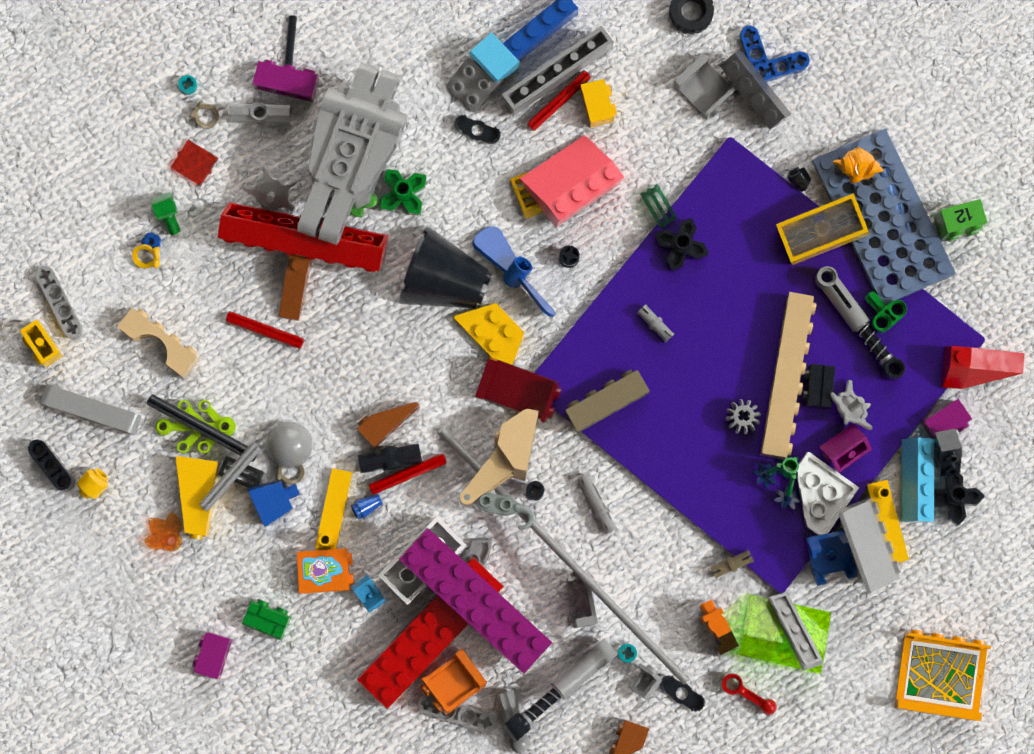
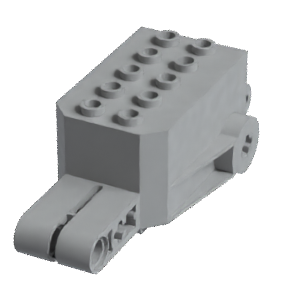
[297,62,408,245]

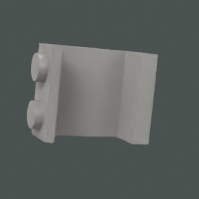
[674,53,737,119]
[567,572,598,628]

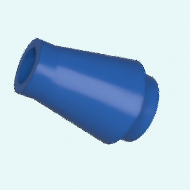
[351,494,383,520]

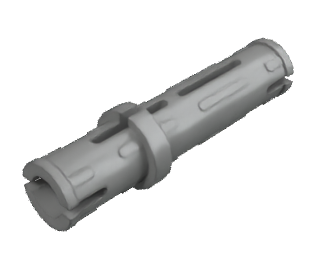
[578,474,618,535]

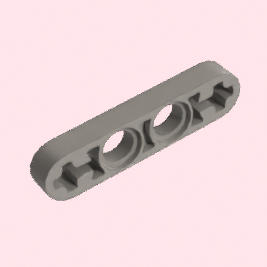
[35,266,83,339]
[417,695,496,732]

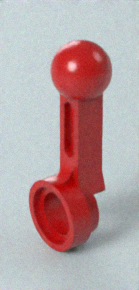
[722,674,777,715]

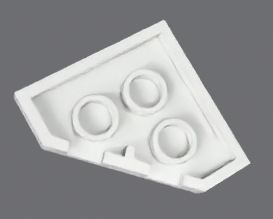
[796,452,859,535]

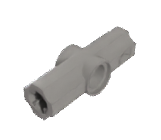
[228,102,291,125]

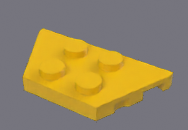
[453,303,525,365]

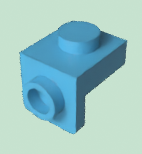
[351,574,386,612]

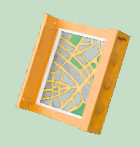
[894,629,991,721]

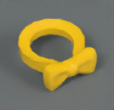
[132,244,160,268]

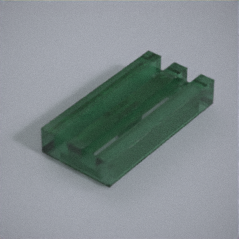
[640,184,678,228]

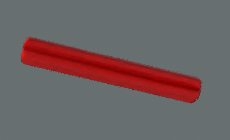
[527,70,591,131]
[226,311,304,349]
[369,454,447,495]

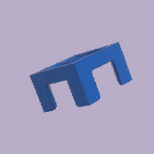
[806,530,858,586]

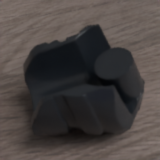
[787,167,811,192]

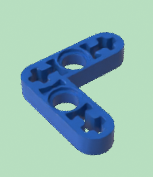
[740,25,810,82]

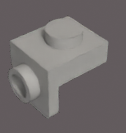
[629,663,662,701]

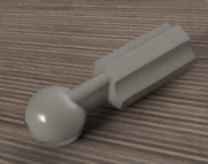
[495,690,530,754]

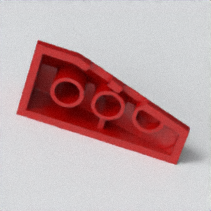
[941,346,1025,389]

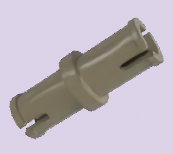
[710,550,754,579]

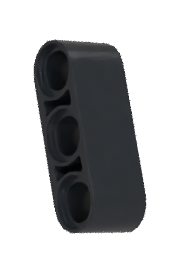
[28,439,75,492]

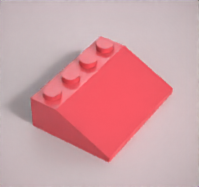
[519,135,624,228]

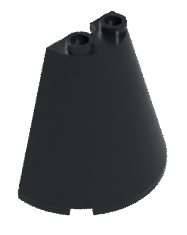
[399,227,492,309]

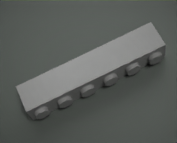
[502,26,614,116]

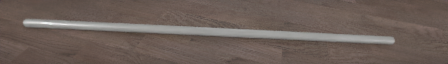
[439,428,689,685]

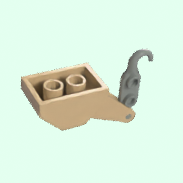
[460,409,538,530]

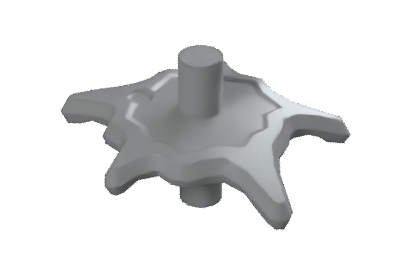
[242,166,297,211]
[830,380,873,430]

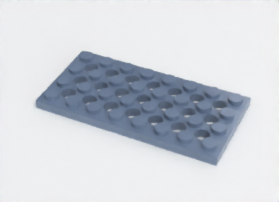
[811,128,956,305]

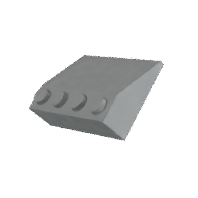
[839,497,901,594]

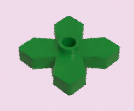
[380,169,427,216]

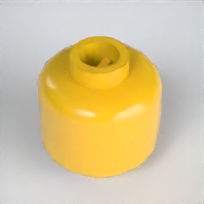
[77,468,108,499]

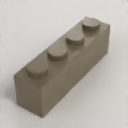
[565,369,650,434]

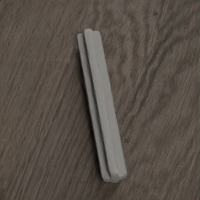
[199,443,260,511]

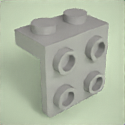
[446,56,506,112]

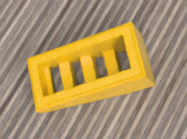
[510,172,543,219]

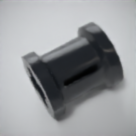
[526,481,545,501]

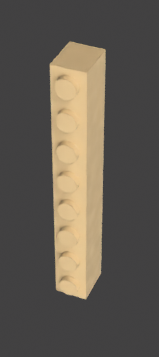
[760,292,816,460]

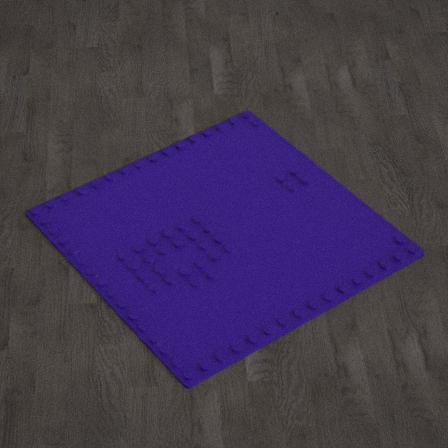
[535,137,985,593]

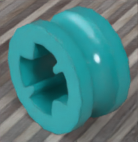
[178,75,198,95]
[618,644,637,663]

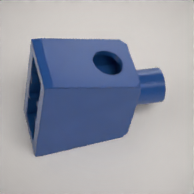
[248,480,300,527]

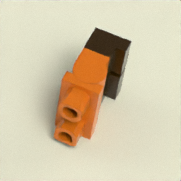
[699,599,739,657]

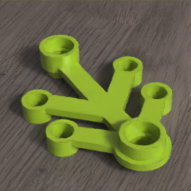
[155,400,236,454]

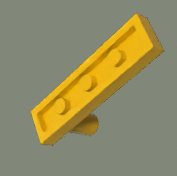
[315,468,353,550]
[866,479,909,562]

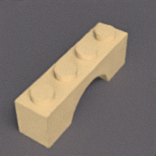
[117,308,200,379]

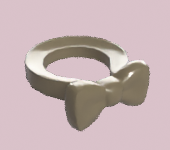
[189,100,219,129]
[276,465,304,484]

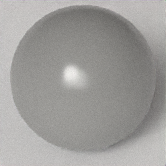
[266,422,313,468]

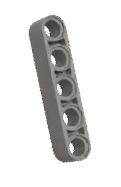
[40,384,142,435]

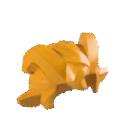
[833,147,883,183]

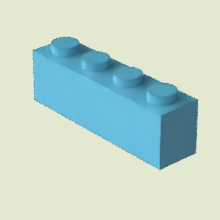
[901,437,934,523]

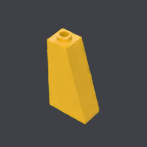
[176,456,220,540]

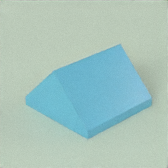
[468,32,519,83]

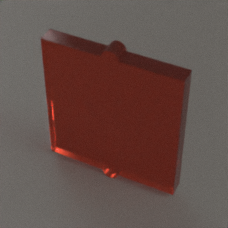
[170,139,219,186]

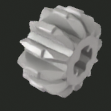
[725,399,761,435]

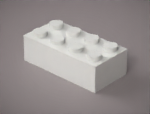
[378,516,467,606]

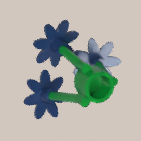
[753,455,801,510]

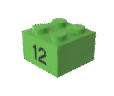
[934,199,988,242]

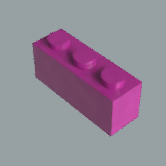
[252,60,319,102]

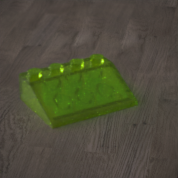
[736,594,831,674]

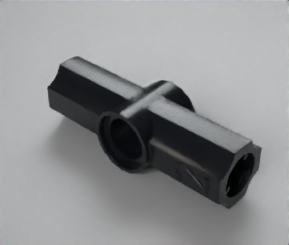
[358,444,422,473]

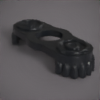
[454,114,501,144]
[660,675,705,712]

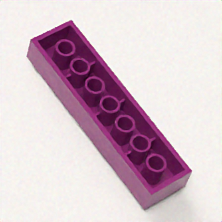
[398,528,553,674]

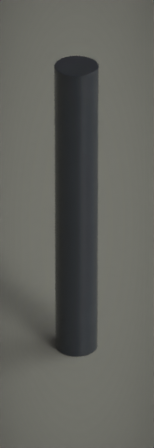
[284,15,297,65]

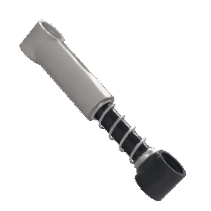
[815,266,905,381]
[502,638,618,742]

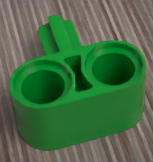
[151,192,181,235]
[865,291,907,334]

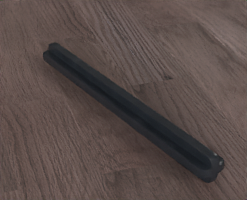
[147,394,258,462]

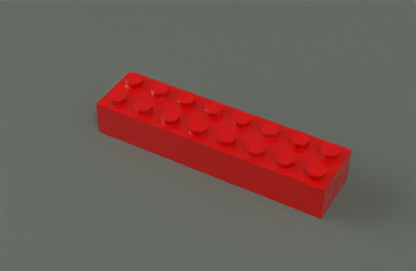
[218,202,389,272]
[357,557,504,709]

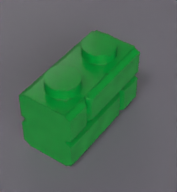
[242,599,292,640]

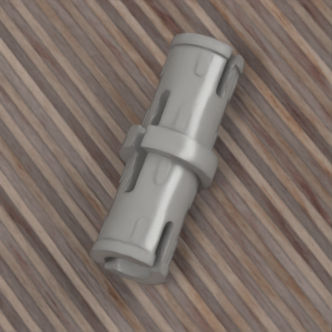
[637,305,674,343]

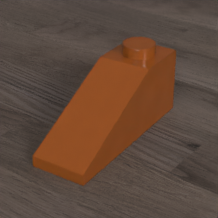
[279,255,312,321]
[357,402,420,448]

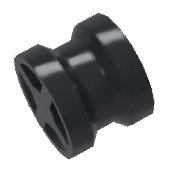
[559,245,580,268]

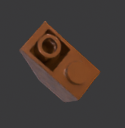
[609,720,649,754]

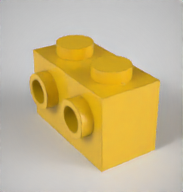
[20,319,64,367]

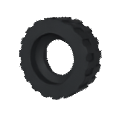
[669,0,714,35]

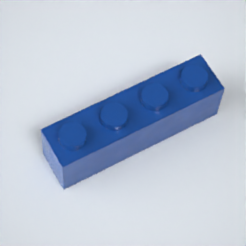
[503,0,578,62]

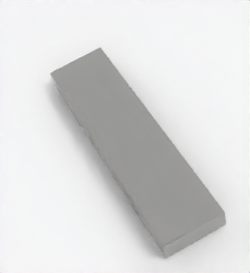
[767,592,823,671]

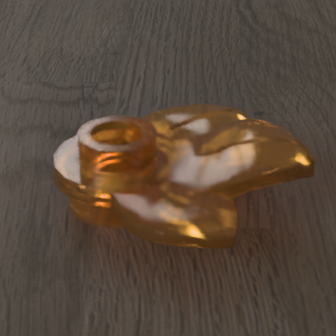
[145,512,182,551]

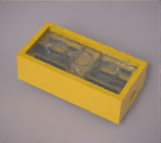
[776,193,870,265]

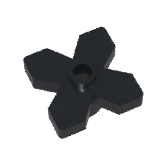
[655,218,709,272]
[934,473,985,526]

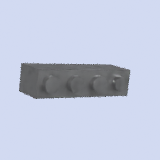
[720,51,791,129]

